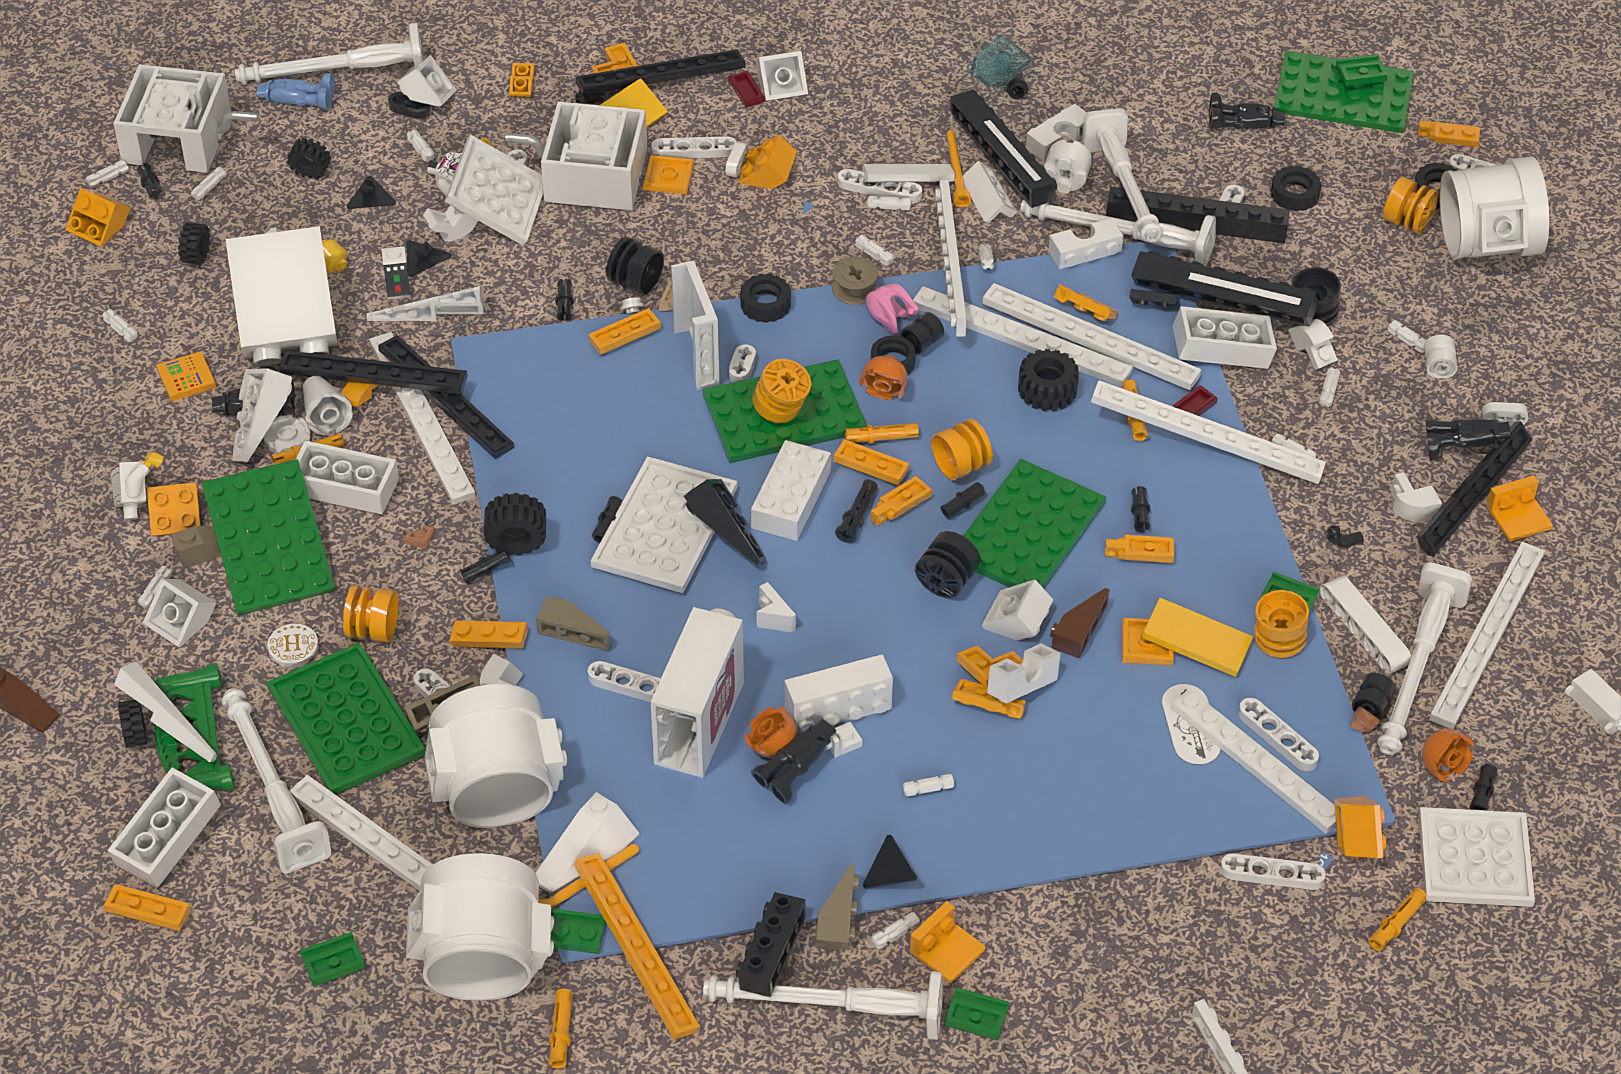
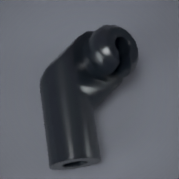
[1326,525,1364,548]

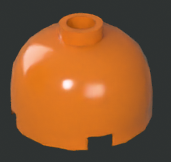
[859,355,908,400]
[745,706,798,758]
[1422,729,1474,782]

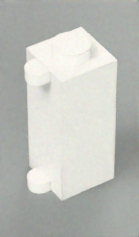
[1564,669,1621,735]

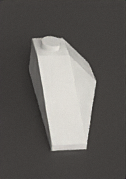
[232,369,292,462]
[536,792,640,895]

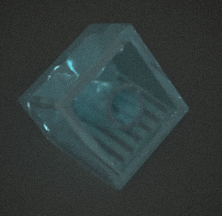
[970,34,1034,86]

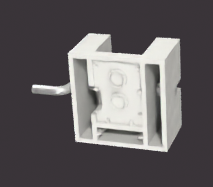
[114,64,259,173]
[505,102,647,210]

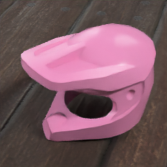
[866,283,919,335]

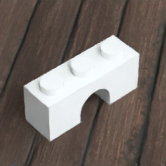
[1026,104,1087,161]
[1048,218,1123,269]
[987,643,1061,703]

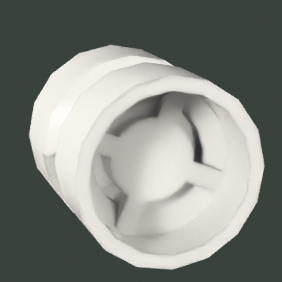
[1424,335,1458,378]

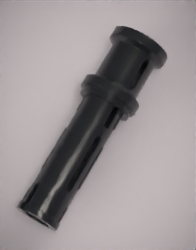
[835,479,878,543]

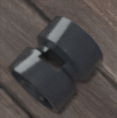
[900,312,945,355]
[1352,672,1396,720]

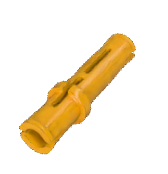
[1122,380,1148,441]
[845,423,919,444]
[271,433,344,465]
[1368,888,1428,951]
[548,989,573,1069]

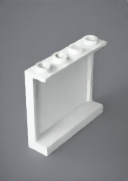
[671,261,719,390]

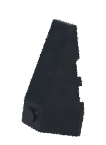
[684,479,767,565]

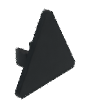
[347,176,396,209]
[406,240,451,277]
[863,835,918,889]

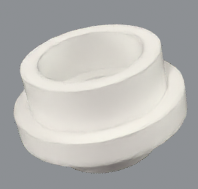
[621,298,644,314]

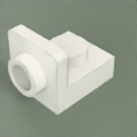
[825,722,862,758]

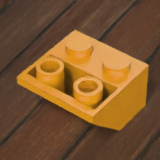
[738,135,797,189]
[65,188,131,247]
[1334,795,1386,858]

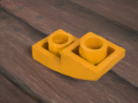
[509,63,535,97]
[341,382,378,407]

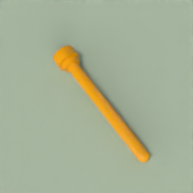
[946,130,971,207]
[539,844,639,912]

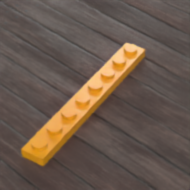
[574,853,700,1040]

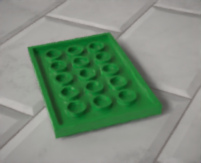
[1274,51,1414,133]
[703,359,867,464]
[963,458,1106,589]
[201,459,335,616]
[266,642,426,795]

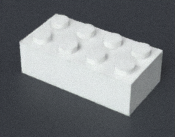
[1172,306,1277,369]
[751,440,831,541]
[295,441,399,514]
[784,654,893,734]
[107,768,221,888]

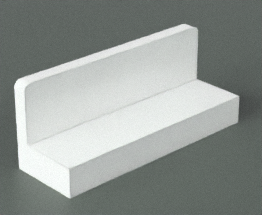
[963,161,1017,223]

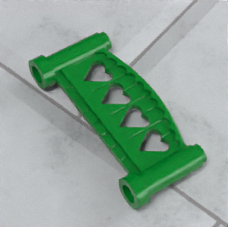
[153,663,235,791]

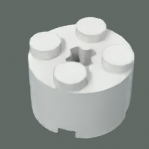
[1044,140,1091,194]

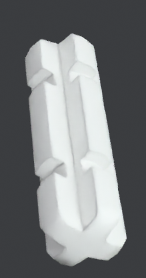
[407,129,435,162]
[86,160,129,188]
[191,167,227,201]
[867,196,911,210]
[855,235,894,266]
[979,243,994,270]
[102,309,138,342]
[1388,320,1427,353]
[1319,367,1340,407]
[1272,434,1317,458]
[138,566,172,609]
[903,774,954,797]
[871,912,920,949]

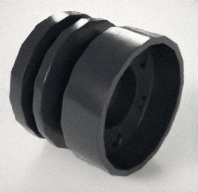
[606,237,664,296]
[1292,267,1341,327]
[915,531,981,598]

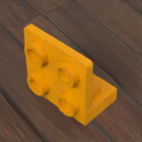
[1486,475,1553,541]
[147,482,201,536]
[910,901,985,983]

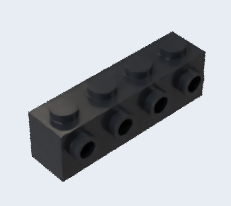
[736,892,806,997]

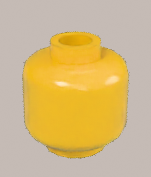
[322,239,348,273]

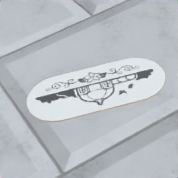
[1162,684,1220,764]

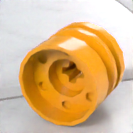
[1383,176,1439,234]
[752,359,811,423]
[931,418,993,481]
[343,585,399,643]
[1254,590,1309,658]

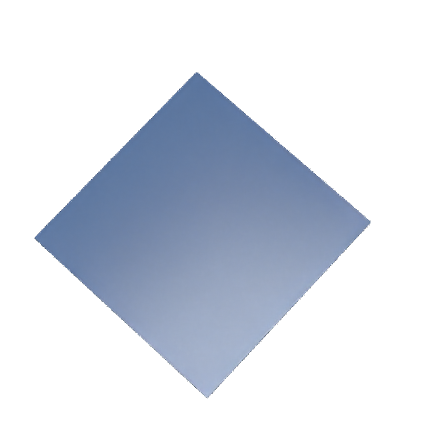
[451,241,1395,963]

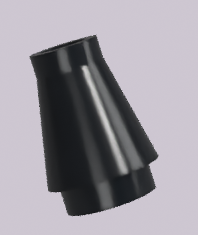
[1007,71,1028,99]

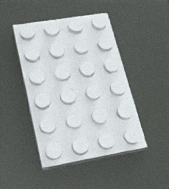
[591,456,738,593]

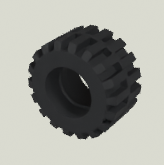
[1018,349,1079,411]
[484,493,546,555]

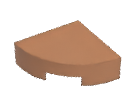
[403,526,436,549]
[1350,706,1380,732]

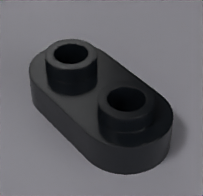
[388,92,430,119]

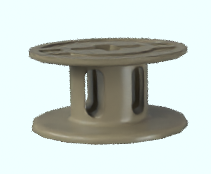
[832,256,878,305]

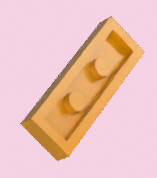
[588,308,661,355]
[833,439,909,486]
[449,621,529,648]
[104,884,191,931]

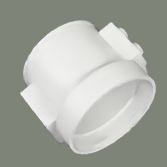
[1440,156,1549,260]
[424,684,567,828]
[406,853,554,1000]

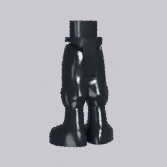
[1209,92,1285,129]
[212,376,295,415]
[1425,419,1511,460]
[751,719,837,804]

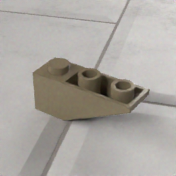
[815,864,859,950]

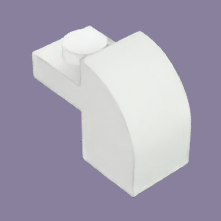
[423,205,478,242]
[1288,319,1337,370]
[1391,472,1442,522]
[480,654,523,686]

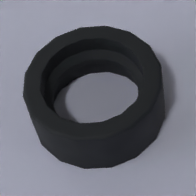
[870,335,915,375]

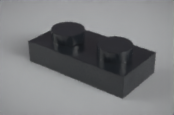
[1130,289,1177,308]

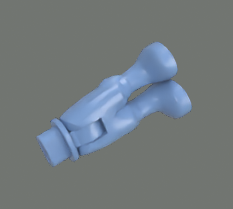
[257,73,335,109]

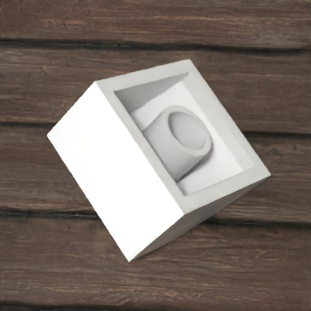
[755,51,808,101]
[397,55,457,107]
[143,579,216,647]
[981,579,1053,641]

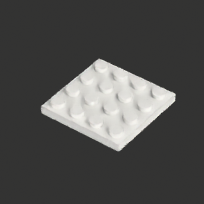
[444,135,543,245]
[1419,807,1535,907]

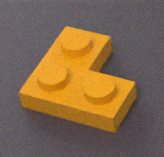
[592,43,637,74]
[956,645,1023,688]

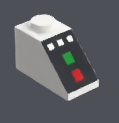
[381,246,411,300]

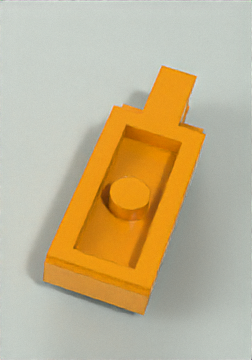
[1418,121,1480,147]
[1054,284,1118,321]
[870,476,933,526]
[1105,535,1174,563]
[952,679,1025,719]

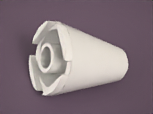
[303,376,353,436]

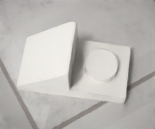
[756,582,796,632]

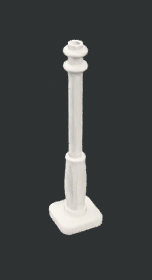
[235,23,423,85]
[1082,108,1163,242]
[1021,200,1216,266]
[1377,562,1472,755]
[222,688,331,874]
[703,971,943,1040]

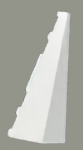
[366,286,484,321]
[114,662,217,762]

